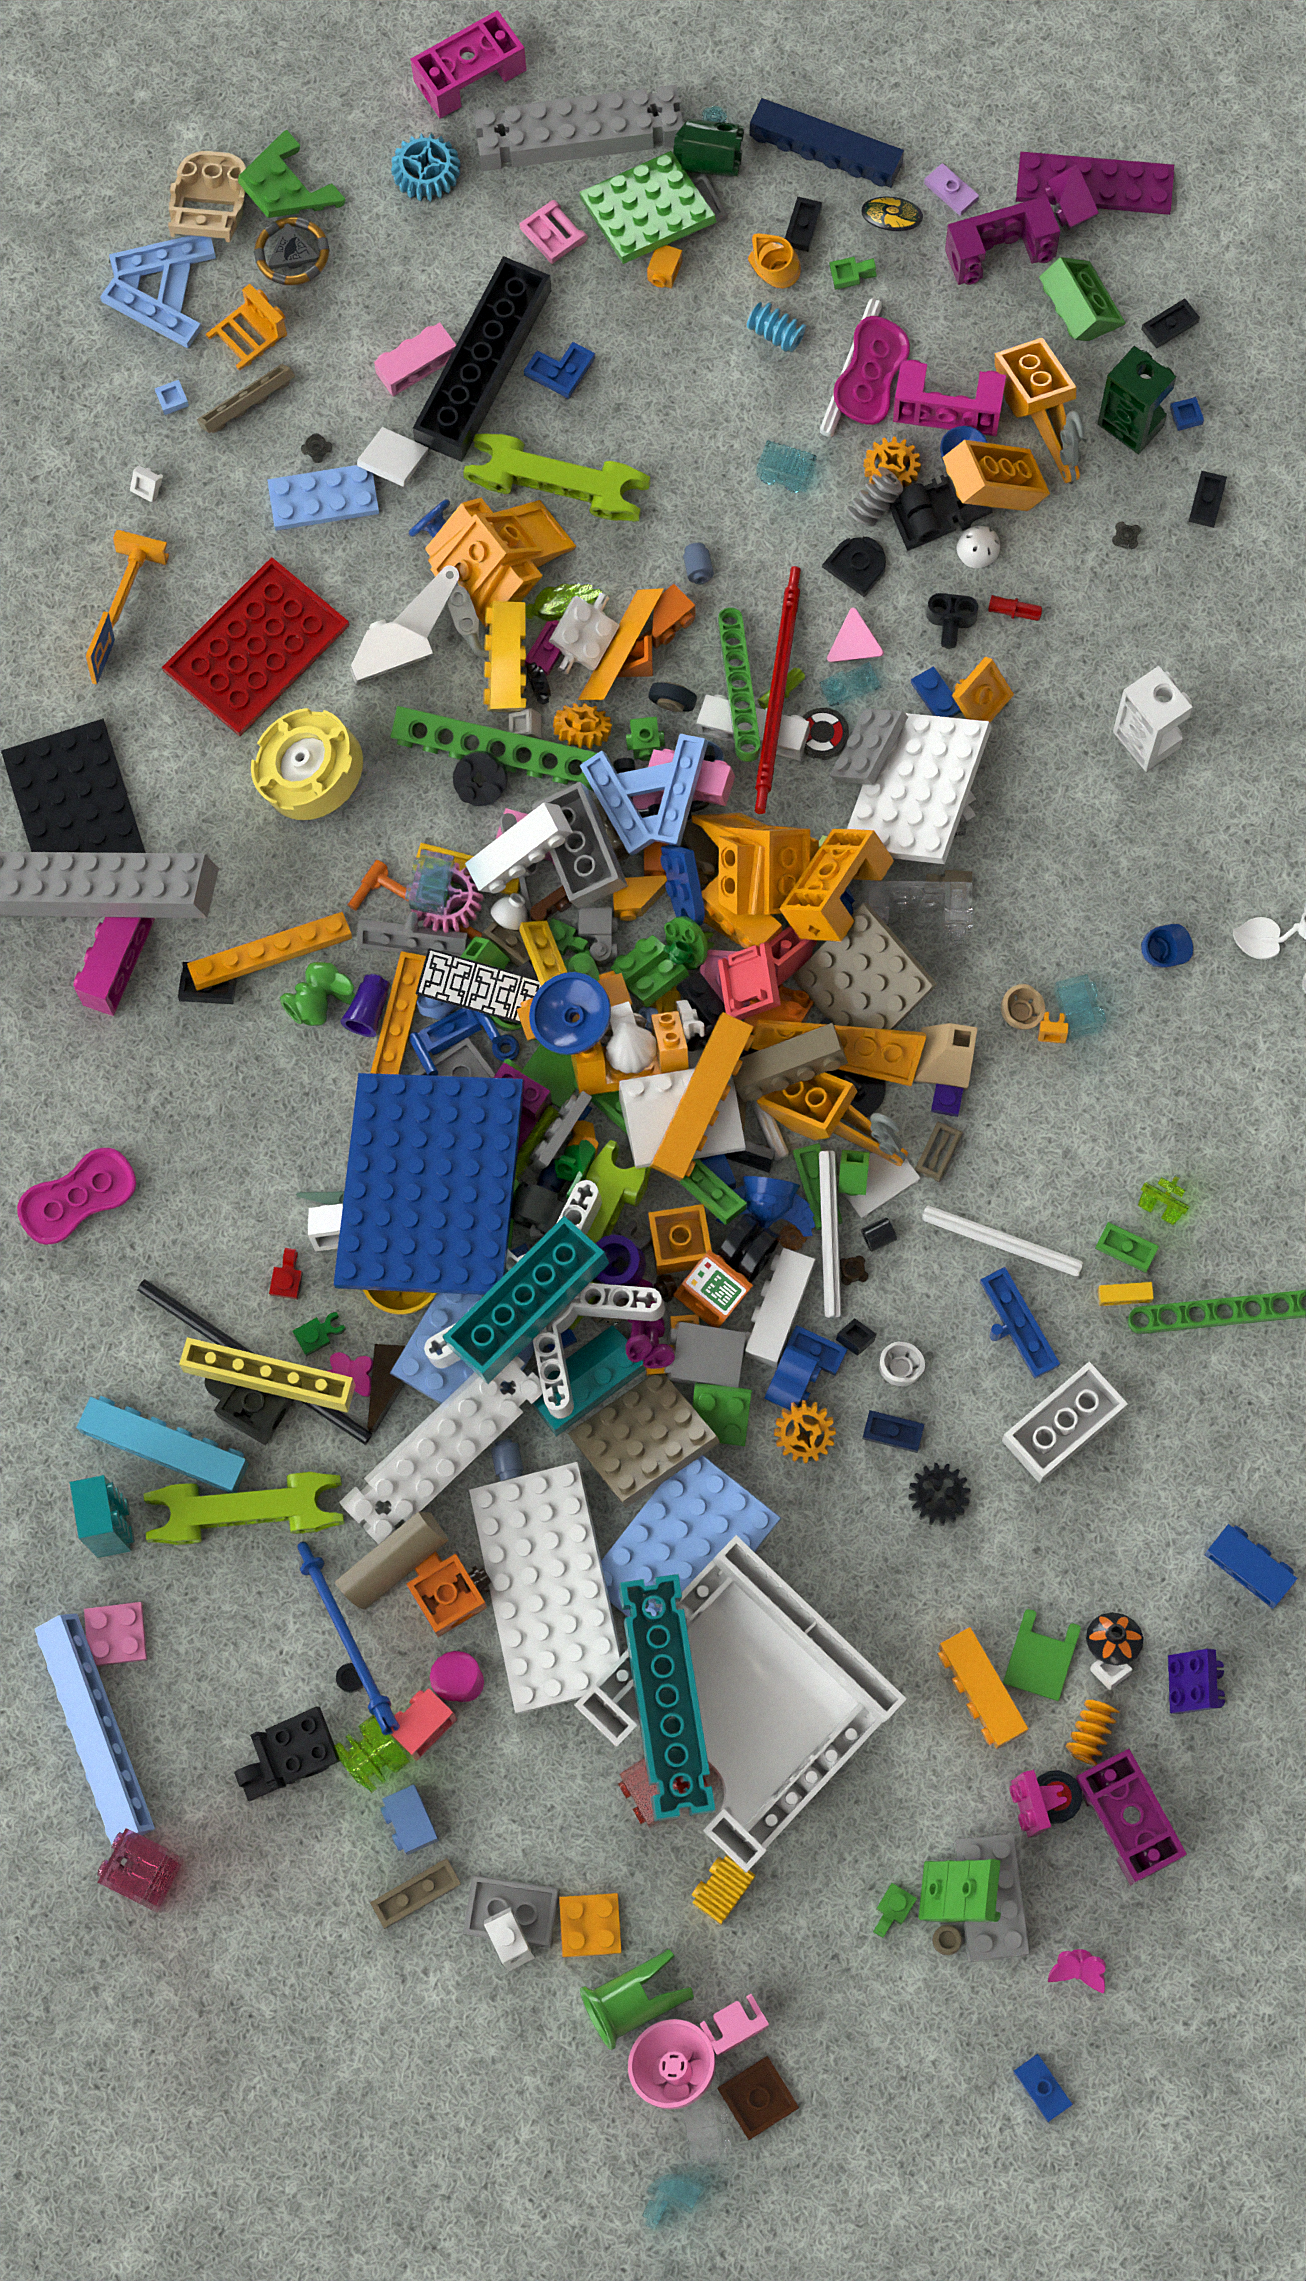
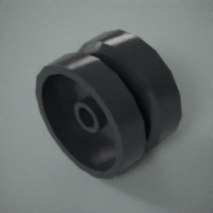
[717,1214,781,1283]

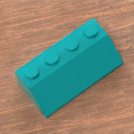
[530,1325,646,1437]

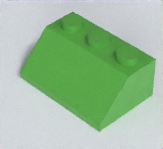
[1039,257,1126,341]

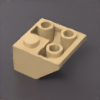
[913,1023,978,1090]

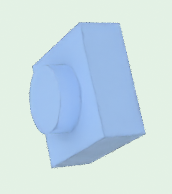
[155,380,189,415]

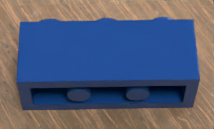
[1204,1524,1298,1609]

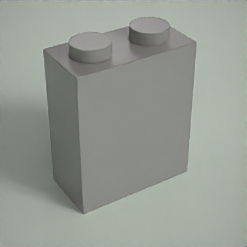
[664,1322,746,1388]

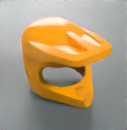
[748,233,801,288]

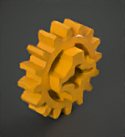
[863,436,921,487]
[553,703,612,749]
[774,1400,836,1463]

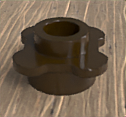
[839,1255,868,1286]

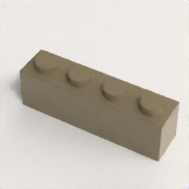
[732,1023,848,1103]

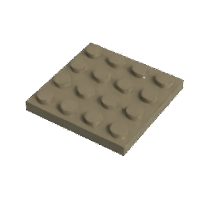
[792,902,937,1030]
[568,1373,720,1508]

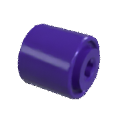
[595,1234,646,1286]

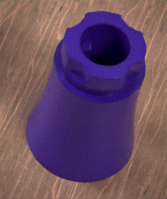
[340,974,390,1037]

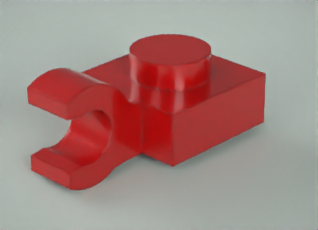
[269,1248,303,1300]

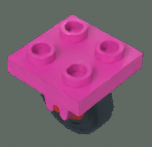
[1009,1769,1083,1838]

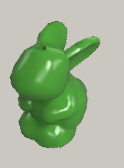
[280,962,355,1026]

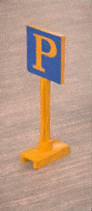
[86,529,169,684]

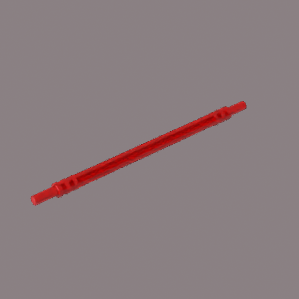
[754,566,801,814]

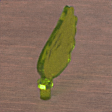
[525,583,603,621]

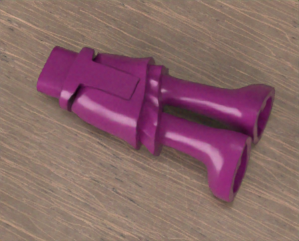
[625,1279,675,1369]

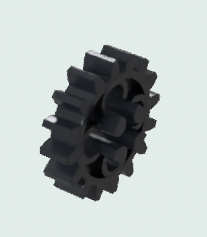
[908,1463,971,1526]

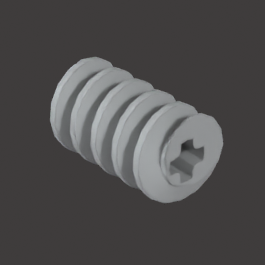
[846,467,903,527]

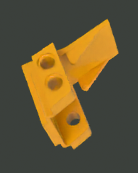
[425,497,576,628]
[692,813,819,915]

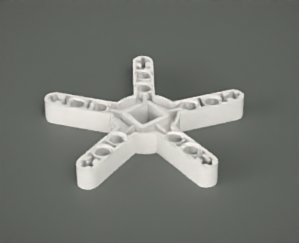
[424,1180,665,1418]

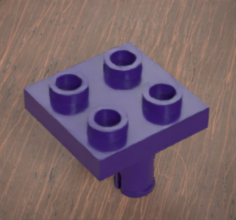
[1168,1649,1225,1714]

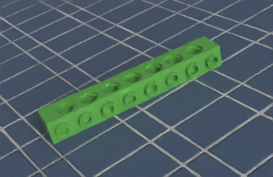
[390,706,609,791]

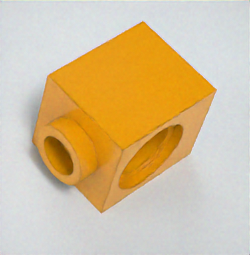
[647,245,683,289]

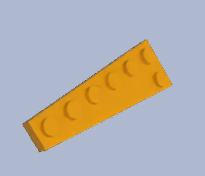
[751,1019,927,1086]

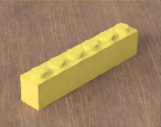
[179,1337,356,1412]

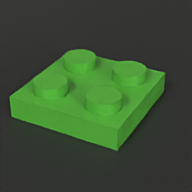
[692,1382,752,1446]

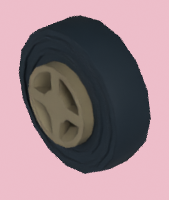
[648,682,697,712]

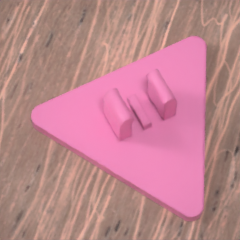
[827,608,884,662]

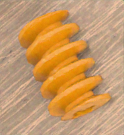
[1066,1700,1120,1766]

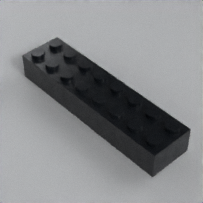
[412,256,552,462]

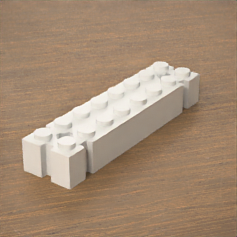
[339,1356,543,1544]

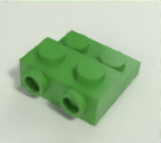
[610,935,689,1008]

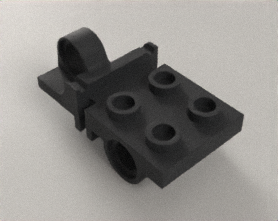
[889,474,993,551]
[234,1706,341,1801]

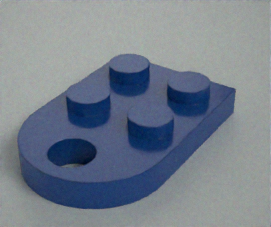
[660,844,705,926]

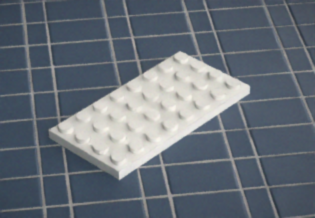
[469,1462,621,1714]

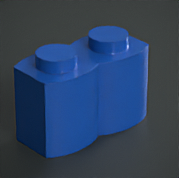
[764,1345,822,1411]

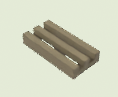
[915,1121,963,1183]

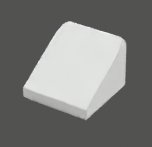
[509,708,541,739]

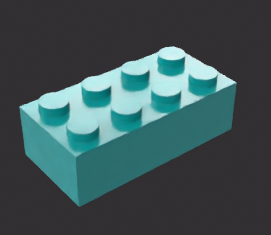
[70,1475,135,1558]

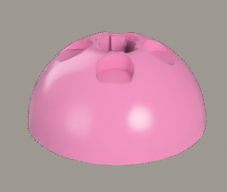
[628,2019,716,2109]

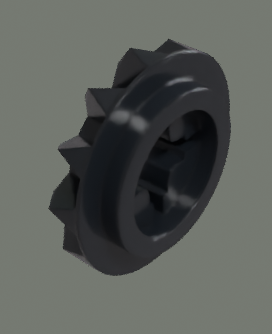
[526,662,551,705]

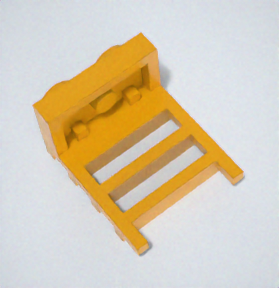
[206,284,287,371]

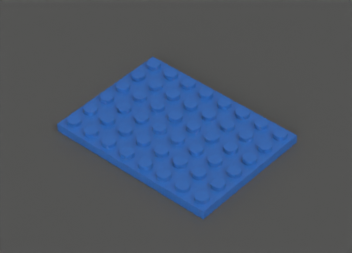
[333,1073,524,1295]

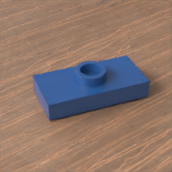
[1013,2054,1073,2122]

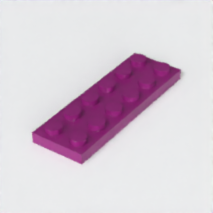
[1016,151,1175,215]

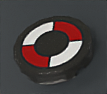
[802,707,849,760]

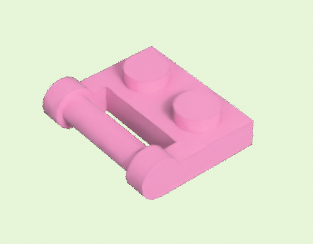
[520,200,588,264]

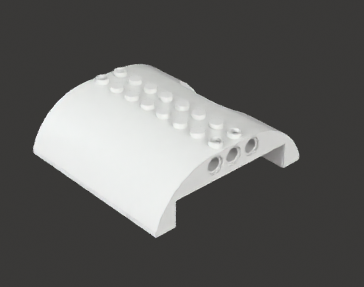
[574,1535,906,1873]

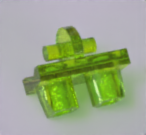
[1138,1175,1190,1225]

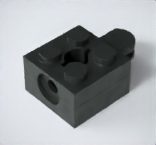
[205,1378,294,1446]

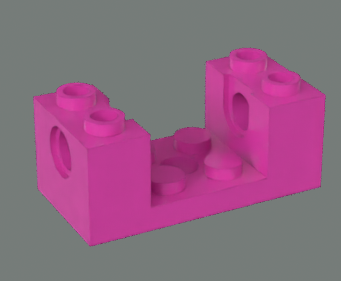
[410,10,527,119]
[893,360,1006,437]

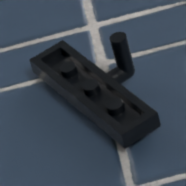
[676,971,760,1058]

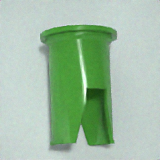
[580,1948,694,2050]

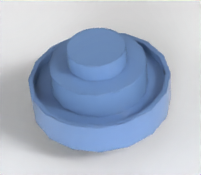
[417,996,456,1020]

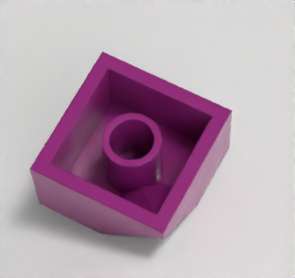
[1045,164,1099,230]

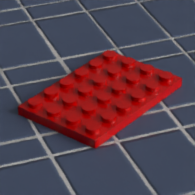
[162,557,350,736]

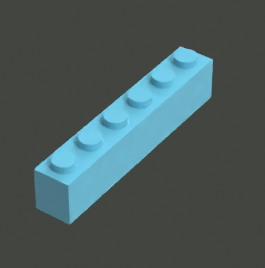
[76,1396,249,1493]

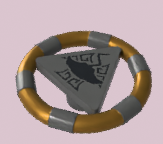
[254,217,330,285]

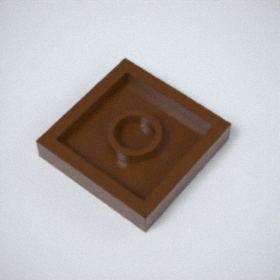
[717,2056,799,2140]

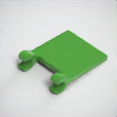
[502,1039,577,1108]
[1003,1609,1081,1701]

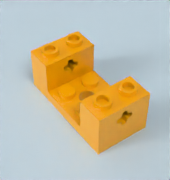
[779,829,894,942]
[571,1011,689,1095]

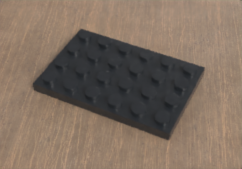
[1,719,146,853]

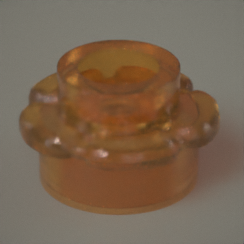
[779,1224,807,1251]

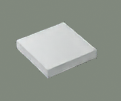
[357,427,429,487]

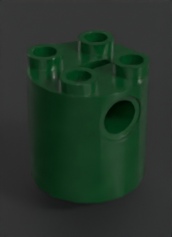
[673,119,744,177]

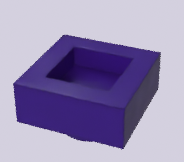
[931,1083,963,1117]

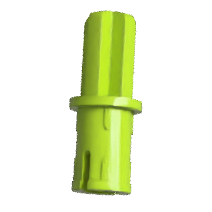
[757,667,805,710]

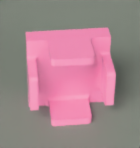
[699,1994,769,2057]

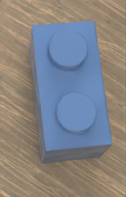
[380,1784,439,1855]

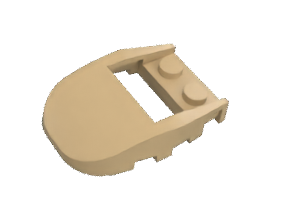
[168,151,246,242]

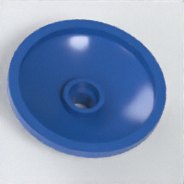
[529,972,611,1055]

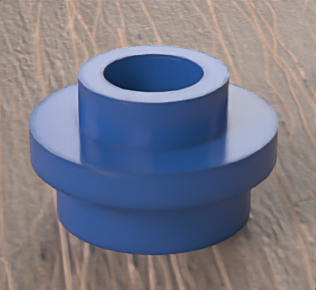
[492,1035,520,1062]

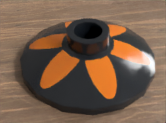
[1086,1612,1144,1666]

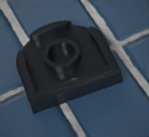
[822,536,886,597]

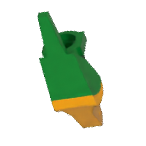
[554,1120,599,1199]

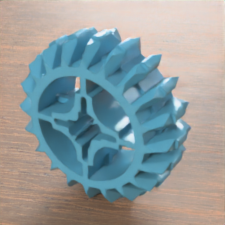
[391,133,460,202]

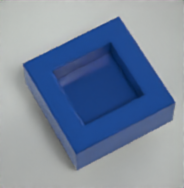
[1170,397,1204,431]

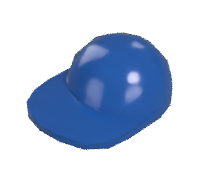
[1141,924,1193,968]

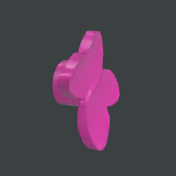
[327,1352,373,1397]
[1048,1949,1106,1993]

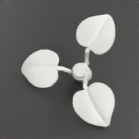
[1232,904,1306,994]

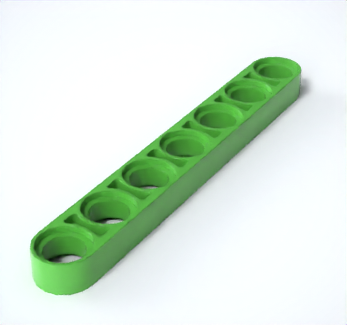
[718,607,760,762]
[1127,1290,1306,1334]

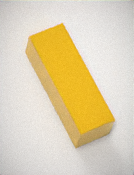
[1098,1282,1154,1306]

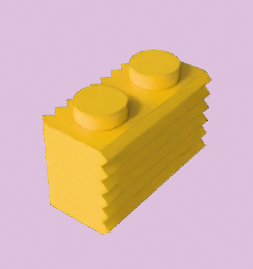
[691,1855,756,1925]

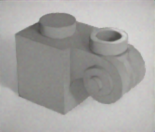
[579,908,618,967]

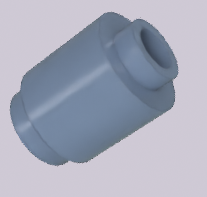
[683,543,714,584]
[491,1439,524,1482]

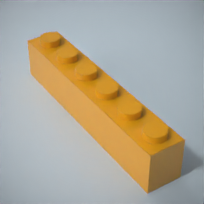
[649,1012,755,1181]

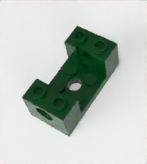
[1097,346,1177,455]

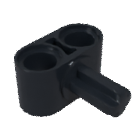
[927,593,978,649]

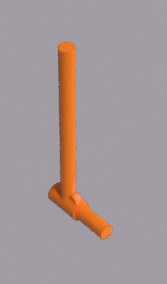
[348,860,482,940]

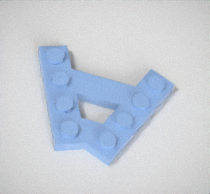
[100,235,216,348]
[580,734,708,856]

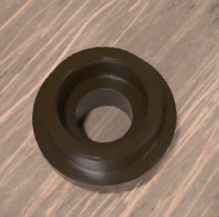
[654,1275,677,1303]
[468,1565,492,1593]

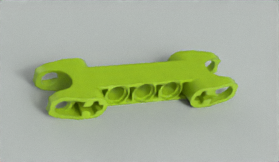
[463,433,651,522]
[568,1140,652,1330]
[143,1472,345,1545]

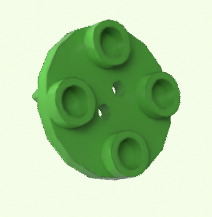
[664,916,714,969]

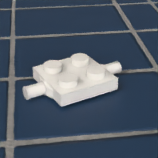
[548,593,620,674]

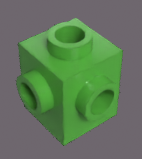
[626,716,665,761]

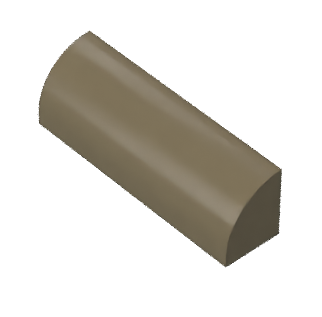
[335,1512,449,1610]

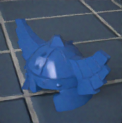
[716,1176,815,1237]

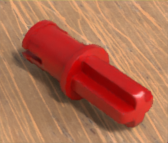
[988,595,1042,621]

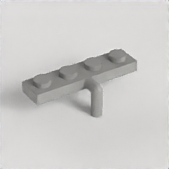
[357,912,468,957]

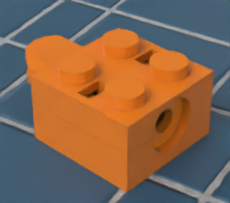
[406,1551,487,1638]

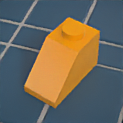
[613,875,667,921]

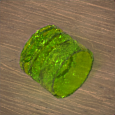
[334,1715,410,1794]

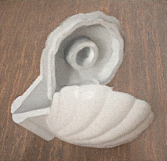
[600,1001,657,1074]

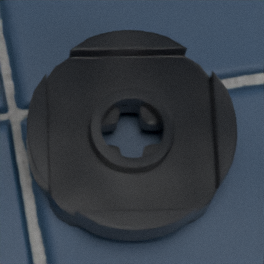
[453,751,508,806]

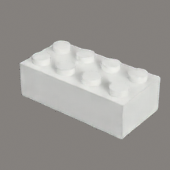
[1002,1362,1128,1483]

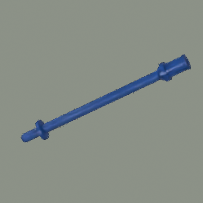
[297,1541,400,1735]

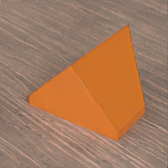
[617,628,653,677]

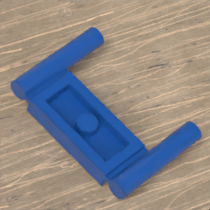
[408,1008,502,1076]

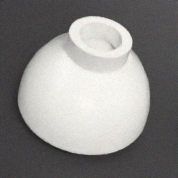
[491,893,528,930]

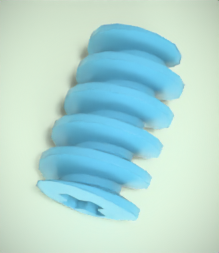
[747,302,806,352]

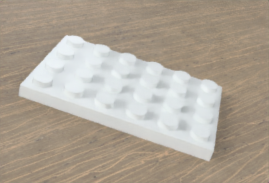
[847,713,992,864]

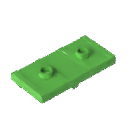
[918,1859,1001,1922]

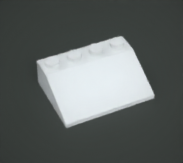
[619,1068,746,1169]

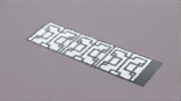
[416,948,541,1024]

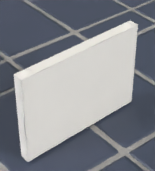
[836,1152,921,1219]

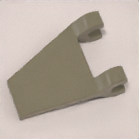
[683,822,719,885]

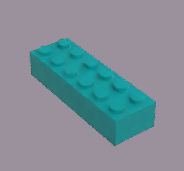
[443,1216,609,1384]

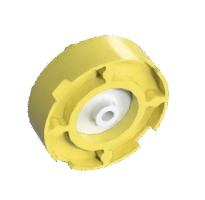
[251,708,363,820]

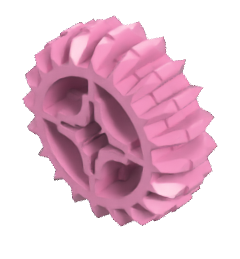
[409,861,483,933]

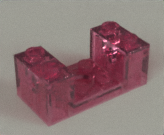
[97,1828,185,1913]

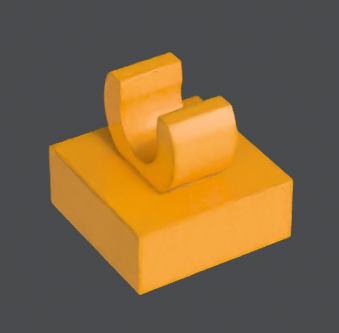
[1038,1012,1068,1044]

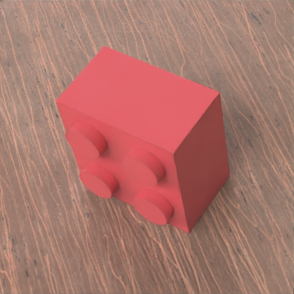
[390,1688,457,1761]

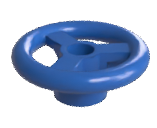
[408,499,450,538]

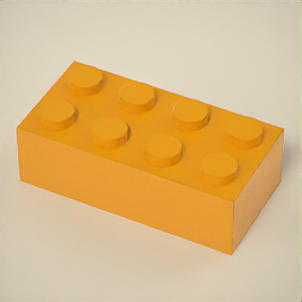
[942,440,1050,511]

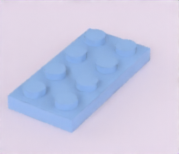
[267,465,379,531]

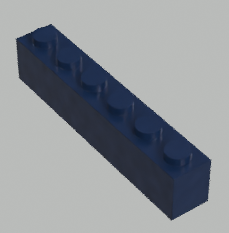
[749,98,904,188]

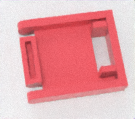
[718,942,781,1020]

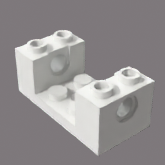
[1113,666,1193,772]

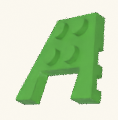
[238,130,346,218]

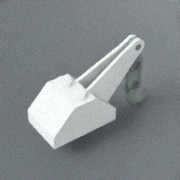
[350,566,489,684]

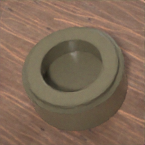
[932,1925,962,1955]

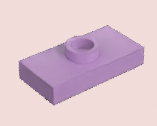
[924,163,979,216]

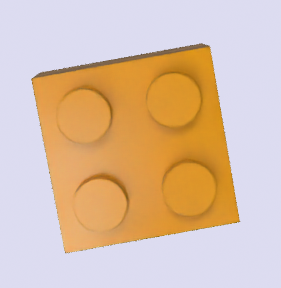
[648,1204,712,1275]

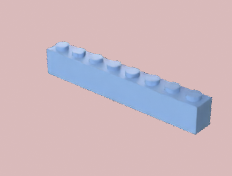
[34,1614,155,1845]

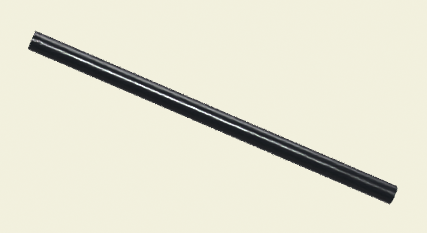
[137,1279,373,1445]

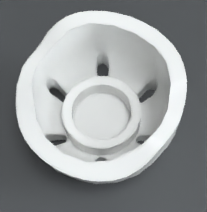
[956,526,1001,568]
[879,1341,925,1386]

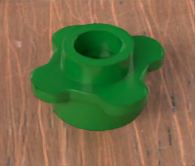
[663,940,694,965]

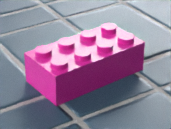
[73,917,155,1016]

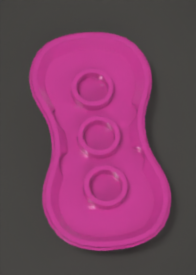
[833,316,910,425]
[17,1148,136,1245]

